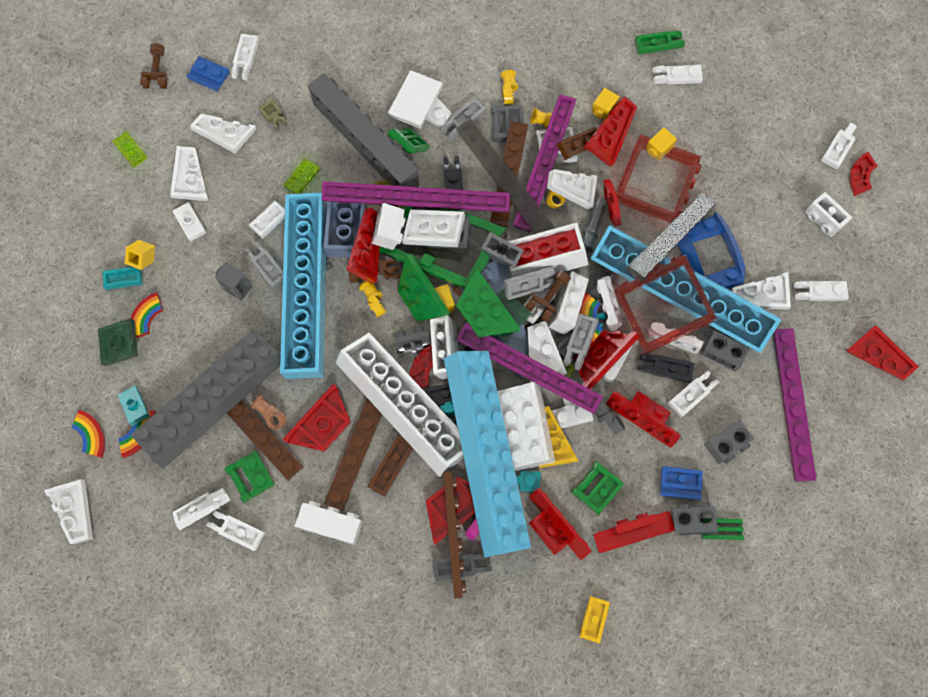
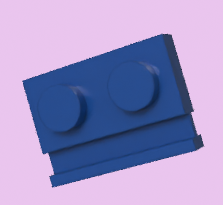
[186,56,230,92]
[660,466,703,501]

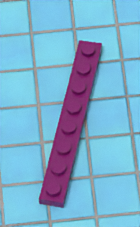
[513,94,577,232]
[456,323,603,414]
[773,328,817,482]

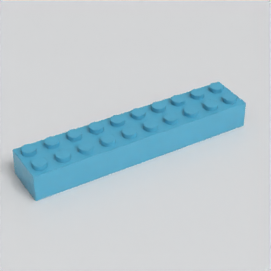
[280,192,327,379]
[591,225,781,353]
[444,351,531,558]

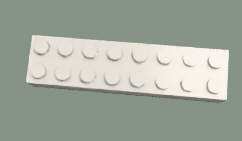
[336,333,464,477]

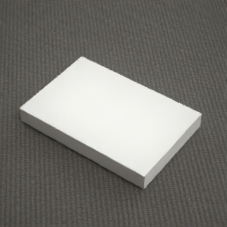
[388,70,443,129]
[402,209,465,247]

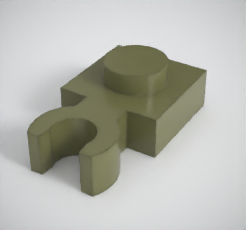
[258,99,287,131]

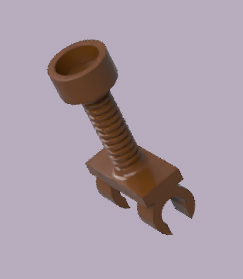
[140,43,168,89]
[348,259,400,283]
[525,270,571,322]

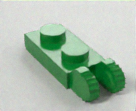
[634,31,685,55]

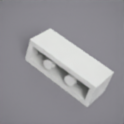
[548,271,589,335]
[430,316,459,380]
[295,501,363,545]

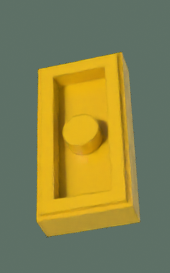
[579,596,610,644]

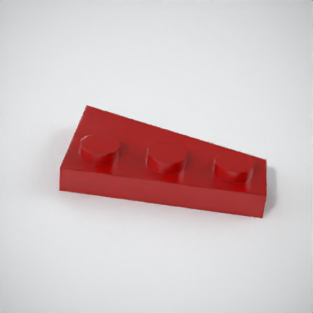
[846,325,919,381]

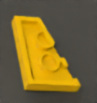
[539,406,579,468]

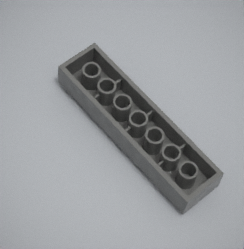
[307,73,419,187]
[131,329,281,469]

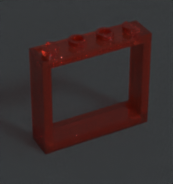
[616,134,702,224]
[614,255,718,354]

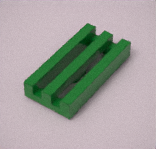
[701,518,744,540]

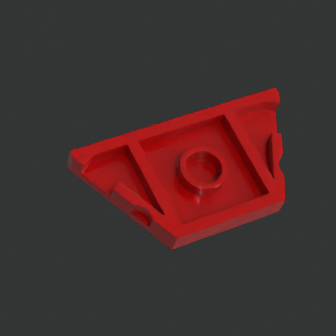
[574,330,640,390]
[282,383,351,452]
[426,476,475,545]

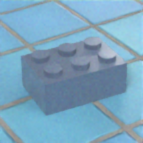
[323,202,367,258]

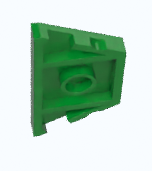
[398,254,450,322]
[456,270,521,338]

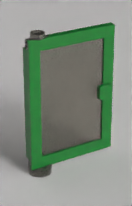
[379,206,507,289]

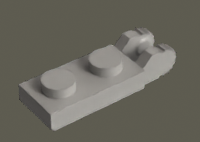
[440,97,487,141]
[244,241,283,290]
[504,267,555,300]
[564,314,599,371]

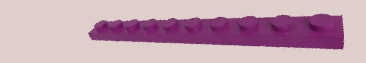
[322,181,510,213]

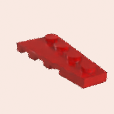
[584,97,637,167]
[346,207,380,284]

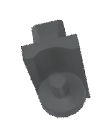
[393,326,430,357]

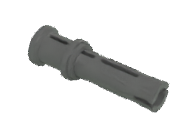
[582,198,607,252]

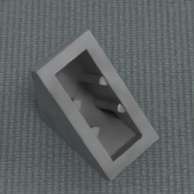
[481,232,524,267]

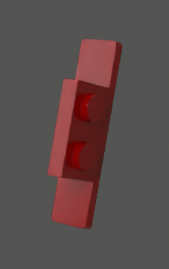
[606,391,681,448]
[528,488,592,560]
[593,511,675,554]

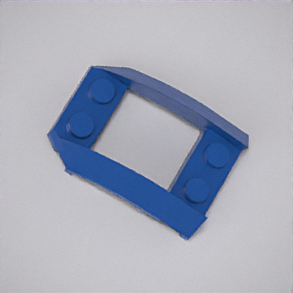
[671,212,746,289]

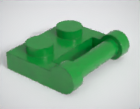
[388,127,430,154]
[224,451,275,503]
[570,461,624,515]

